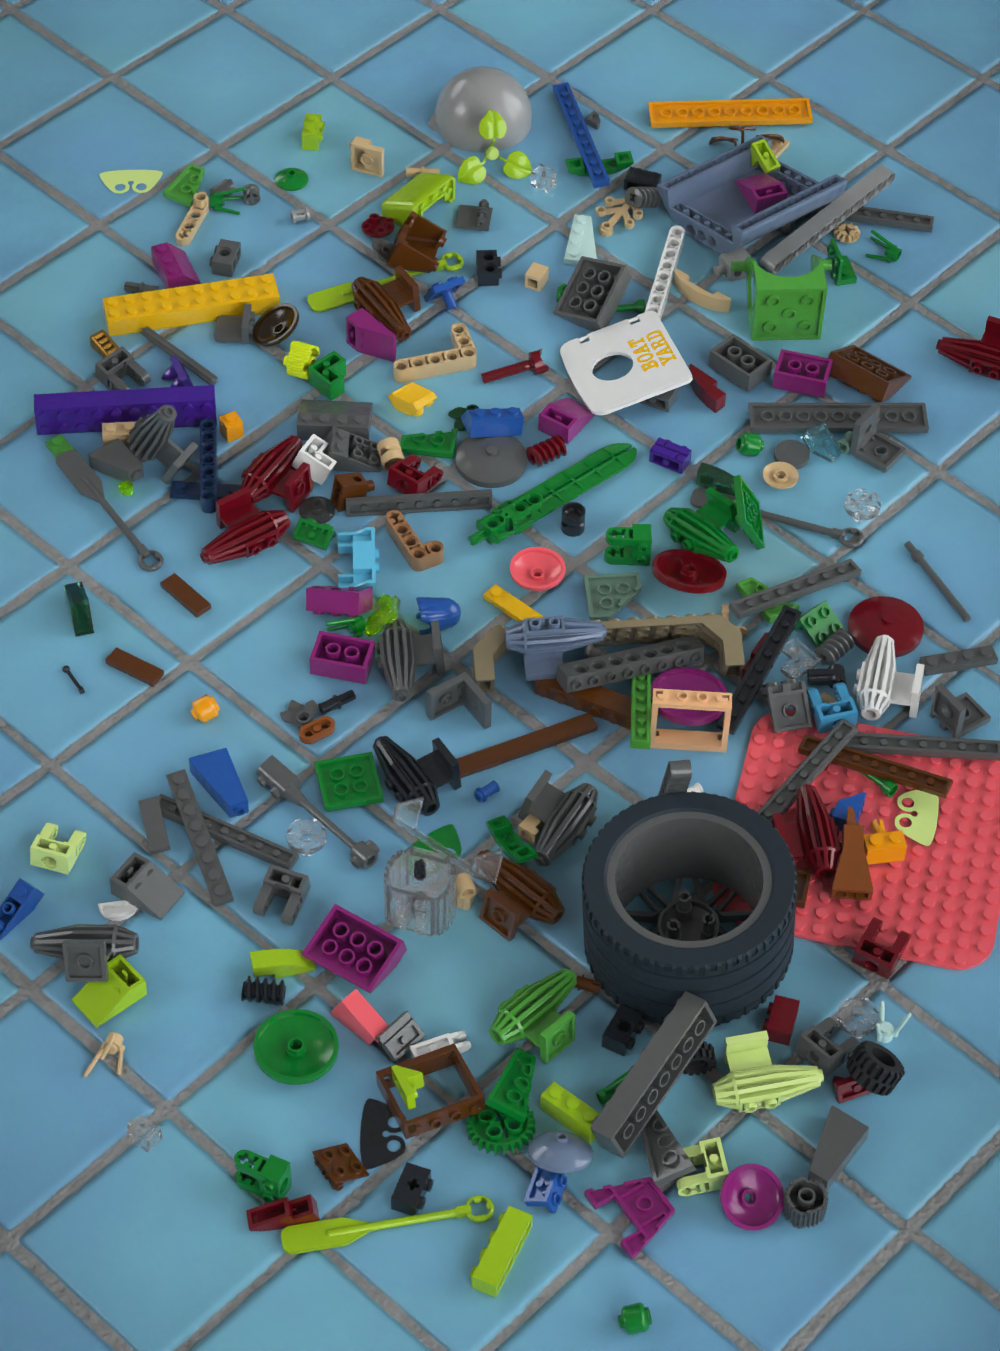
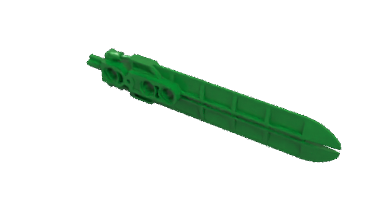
[468,443,637,546]

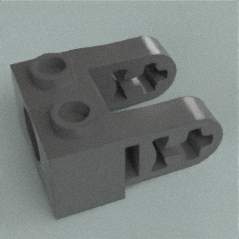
[95,346,151,390]
[253,864,311,926]
[795,1017,860,1077]

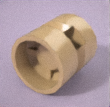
[377,437,405,471]

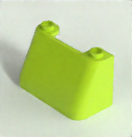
[381,173,455,227]

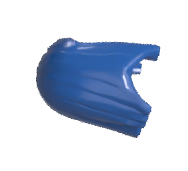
[416,597,461,635]

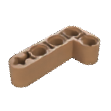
[386,510,444,571]

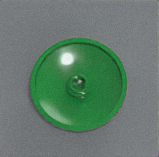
[253,1009,339,1085]

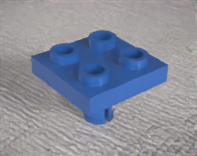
[423,276,465,310]

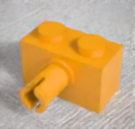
[864,819,907,865]

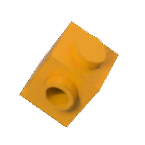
[219,411,244,443]

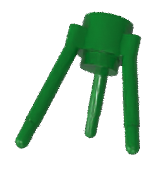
[210,187,247,215]
[866,230,902,263]
[325,616,367,638]
[596,1070,629,1107]

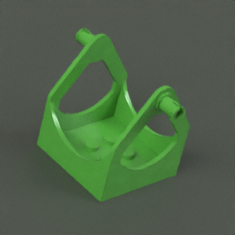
[731,254,832,341]

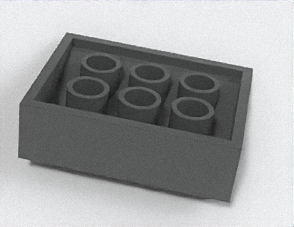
[553,256,632,331]
[297,399,373,440]

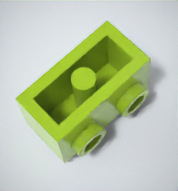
[301,113,325,151]

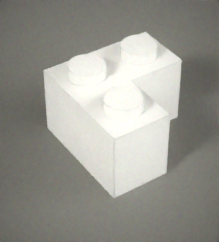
[291,434,337,486]

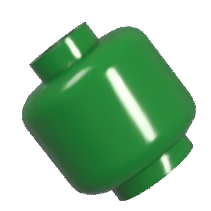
[736,432,764,456]
[618,1303,652,1335]

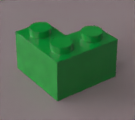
[307,351,346,401]

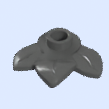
[280,700,318,728]

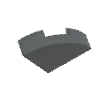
[584,111,600,130]

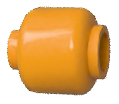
[190,694,220,723]

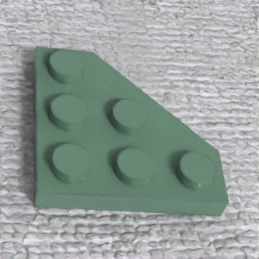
[583,572,642,622]

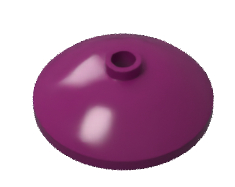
[720,1164,784,1231]

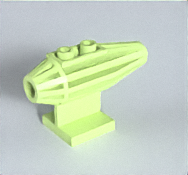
[712,1030,824,1113]

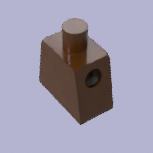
[330,472,375,512]

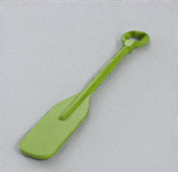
[307,252,464,312]
[281,1195,494,1254]

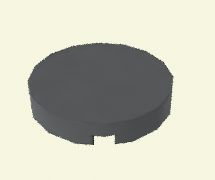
[774,440,810,469]

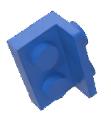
[524,1166,567,1213]

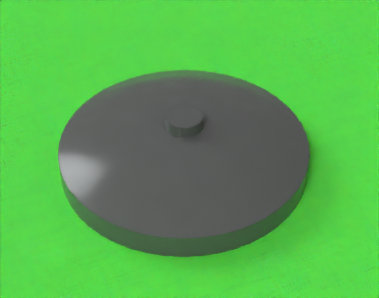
[455,436,527,488]

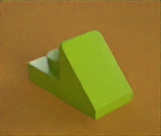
[750,138,781,174]
[391,1065,424,1110]

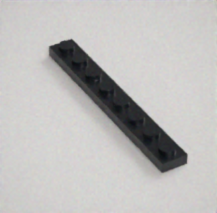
[716,605,802,735]

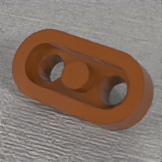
[299,716,335,744]

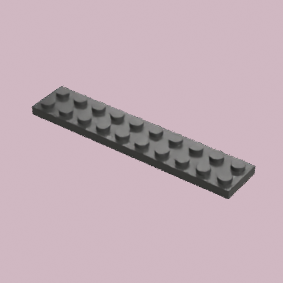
[748,402,929,433]

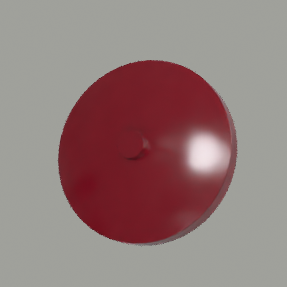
[652,549,727,594]
[848,596,924,658]

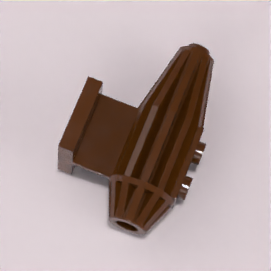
[352,265,421,341]
[475,849,565,942]

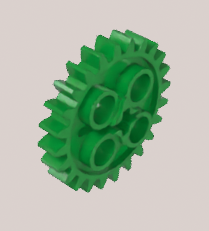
[466,1098,536,1156]

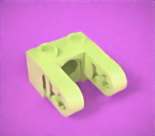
[30,822,86,875]
[676,1137,729,1196]

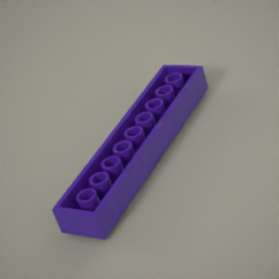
[34,385,217,435]

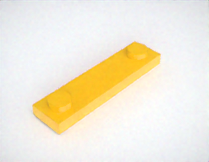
[483,584,544,622]

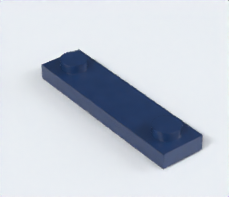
[170,481,240,500]

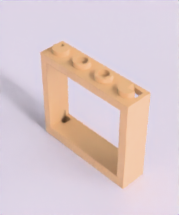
[650,688,732,753]

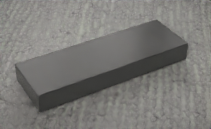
[138,796,171,855]

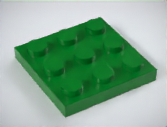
[732,475,765,550]
[314,752,384,812]

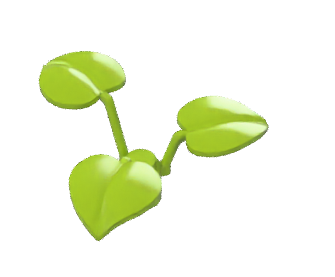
[458,109,532,184]

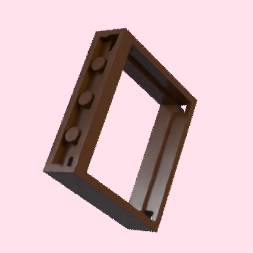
[376,1043,485,1139]

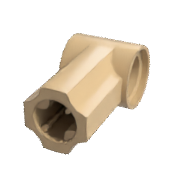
[453,872,477,911]

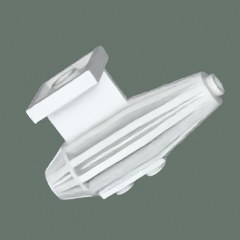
[853,635,924,721]

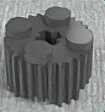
[783,1176,828,1229]

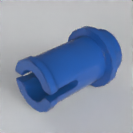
[474,780,500,802]

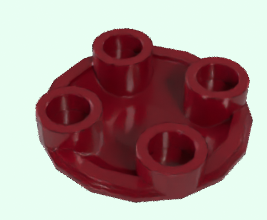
[361,213,395,238]

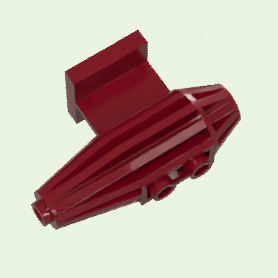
[936,316,1000,381]
[239,435,312,513]
[200,486,290,565]
[770,784,842,879]

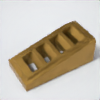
[89,329,119,358]

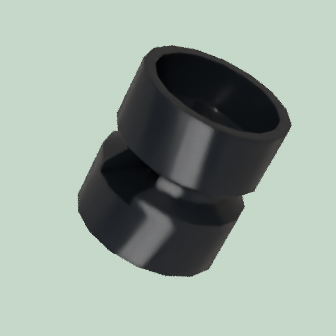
[561,502,586,537]

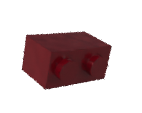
[762,995,800,1046]

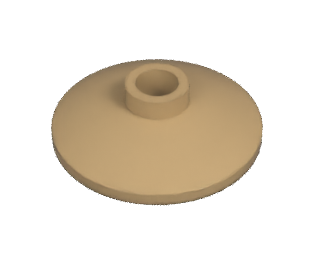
[763,462,799,489]

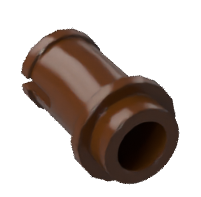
[575,974,601,995]

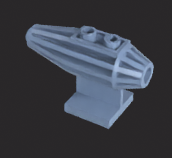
[505,616,607,681]

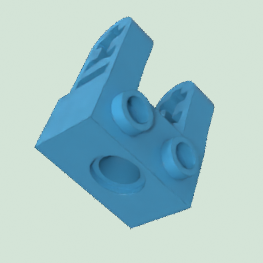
[806,682,858,734]

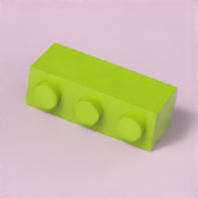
[540,1081,600,1144]

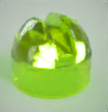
[118,480,134,496]

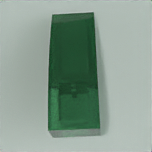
[696,462,735,496]

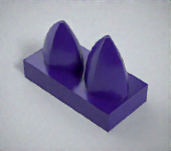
[161,355,194,387]

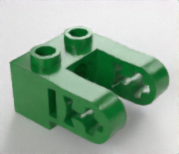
[604,524,652,566]
[234,1150,292,1203]

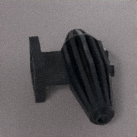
[373,736,462,816]

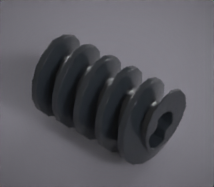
[241,975,286,1006]

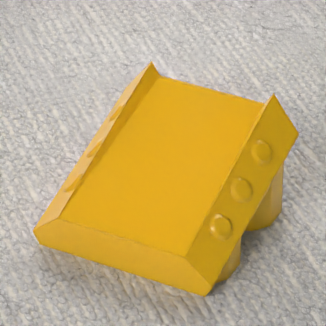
[388,382,437,417]

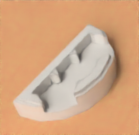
[98,900,138,921]

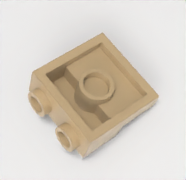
[349,136,384,178]

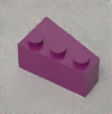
[306,586,373,618]

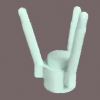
[876,1001,911,1043]

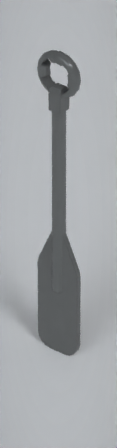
[56,450,164,572]
[690,488,864,548]

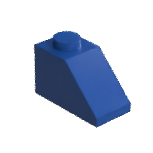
[829,792,867,831]

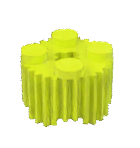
[283,341,320,380]

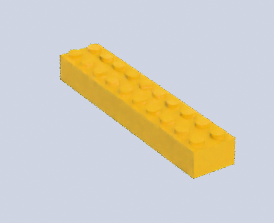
[102,273,280,337]

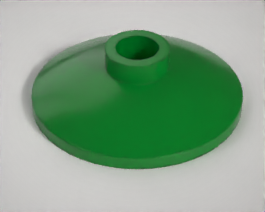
[275,168,308,191]

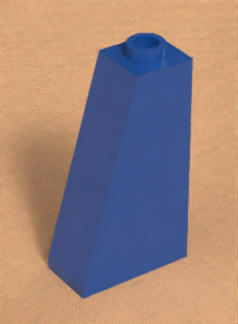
[189,748,249,818]

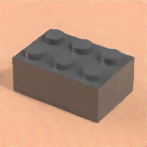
[708,334,773,392]

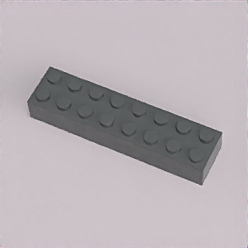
[590,991,717,1158]

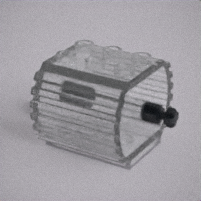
[384,846,457,937]

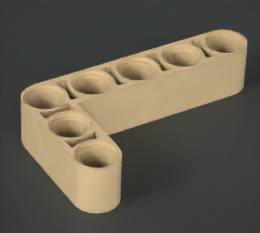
[393,323,477,383]

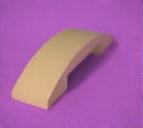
[673,268,731,313]

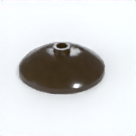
[253,303,299,347]

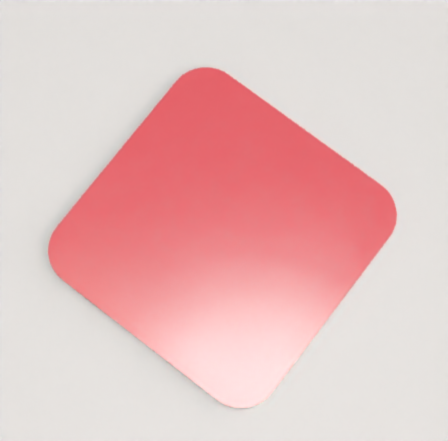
[713,709,1000,970]

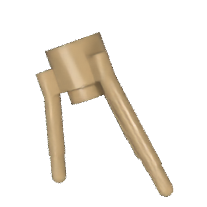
[83,1032,125,1077]

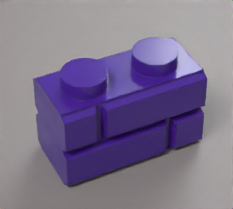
[649,437,692,474]

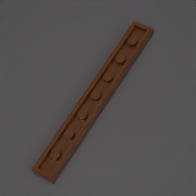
[456,712,598,778]
[798,734,953,799]

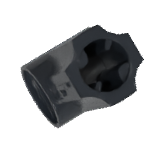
[807,664,846,689]

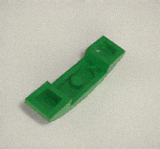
[566,151,634,177]
[486,815,538,864]

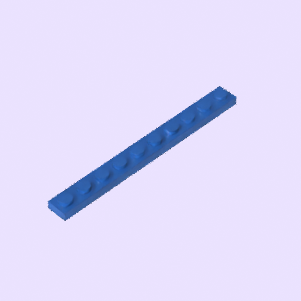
[553,82,610,188]

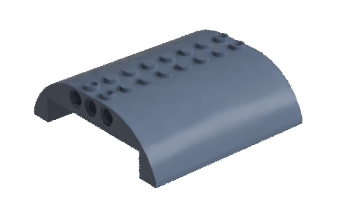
[657,135,847,253]

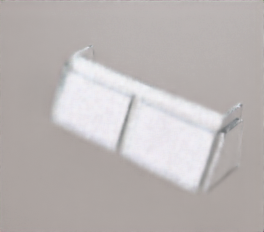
[392,797,503,884]

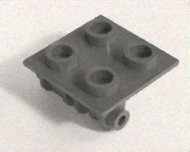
[455,199,493,231]

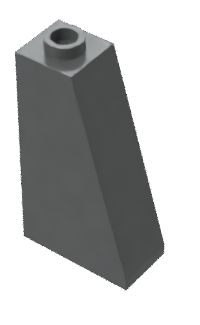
[808,1105,869,1192]

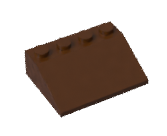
[828,345,912,402]

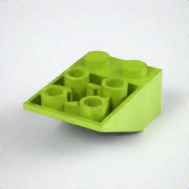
[72,954,147,1028]

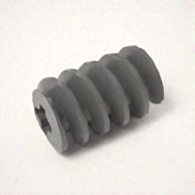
[625,187,661,208]
[814,628,855,666]

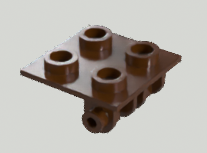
[312,1143,369,1191]

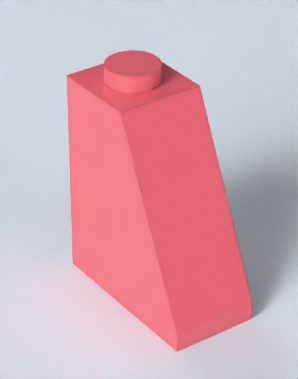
[330,989,389,1045]

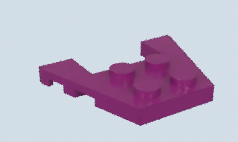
[584,1177,675,1260]

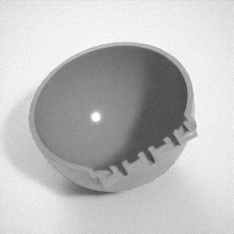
[427,66,532,153]

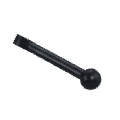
[62,665,85,694]

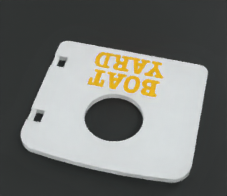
[560,311,693,415]

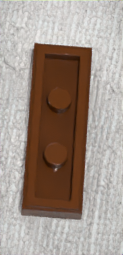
[160,573,211,618]
[105,647,164,687]

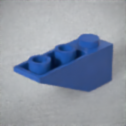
[0,878,44,940]

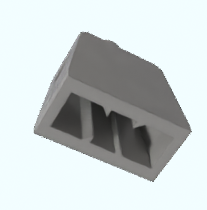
[713,246,754,281]

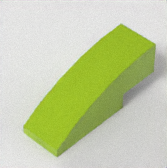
[249,949,315,979]

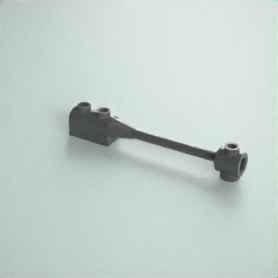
[256,755,380,869]

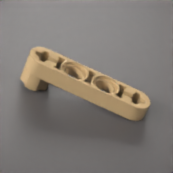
[175,192,209,247]

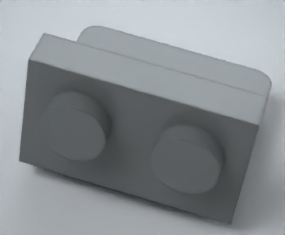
[214,304,255,343]

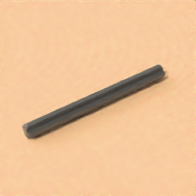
[141,326,218,385]

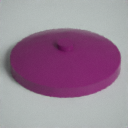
[651,667,727,726]

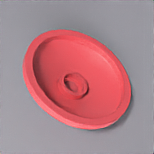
[510,547,566,591]

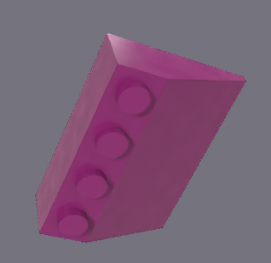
[301,904,407,994]

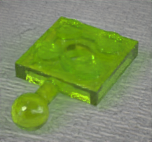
[364,594,401,637]

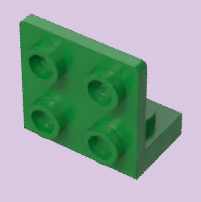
[826,238,857,286]
[793,600,845,648]

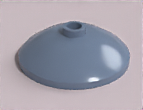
[528,1131,593,1173]

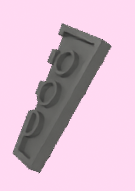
[641,1110,697,1187]

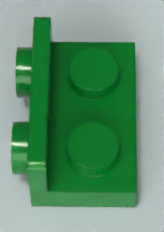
[292,517,337,551]

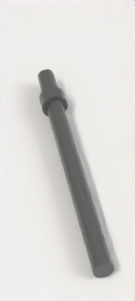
[904,541,971,622]

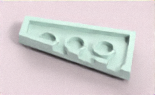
[564,214,597,265]

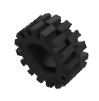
[683,1041,717,1076]

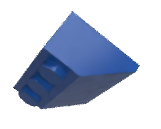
[461,407,524,438]

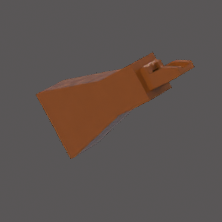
[830,806,873,900]

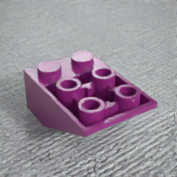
[735,174,788,214]
[346,308,396,362]
[538,397,595,444]

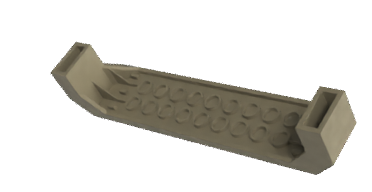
[471,613,745,692]

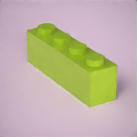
[470,1206,533,1298]

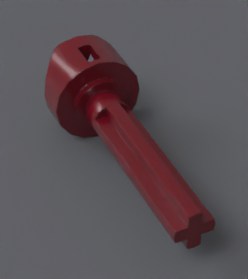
[481,349,549,384]

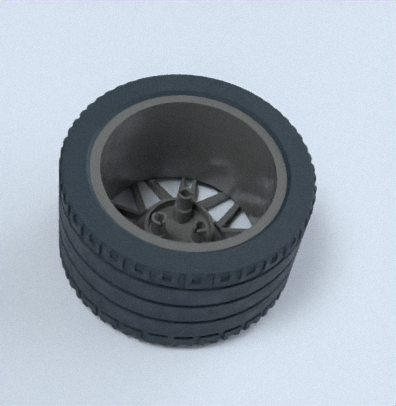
[582,791,797,1026]

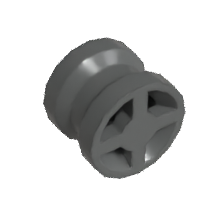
[243,184,260,205]

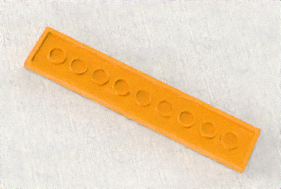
[648,98,813,128]

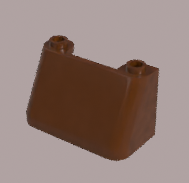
[386,211,447,273]

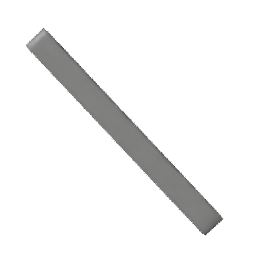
[760,165,895,274]

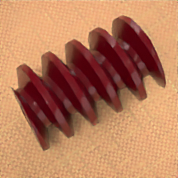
[526,435,567,467]

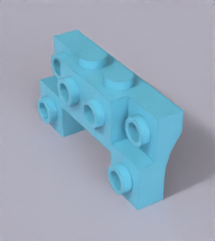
[338,527,379,590]

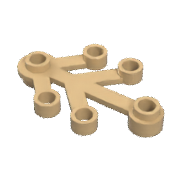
[596,196,643,237]

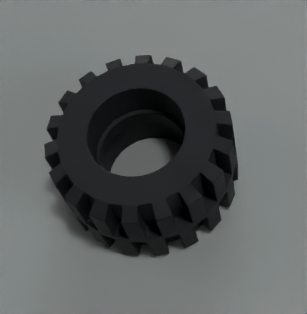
[846,1041,905,1096]

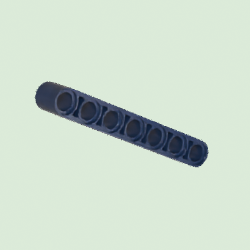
[200,418,218,514]

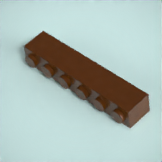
[535,679,631,730]

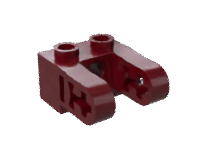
[387,454,443,494]
[851,917,911,980]

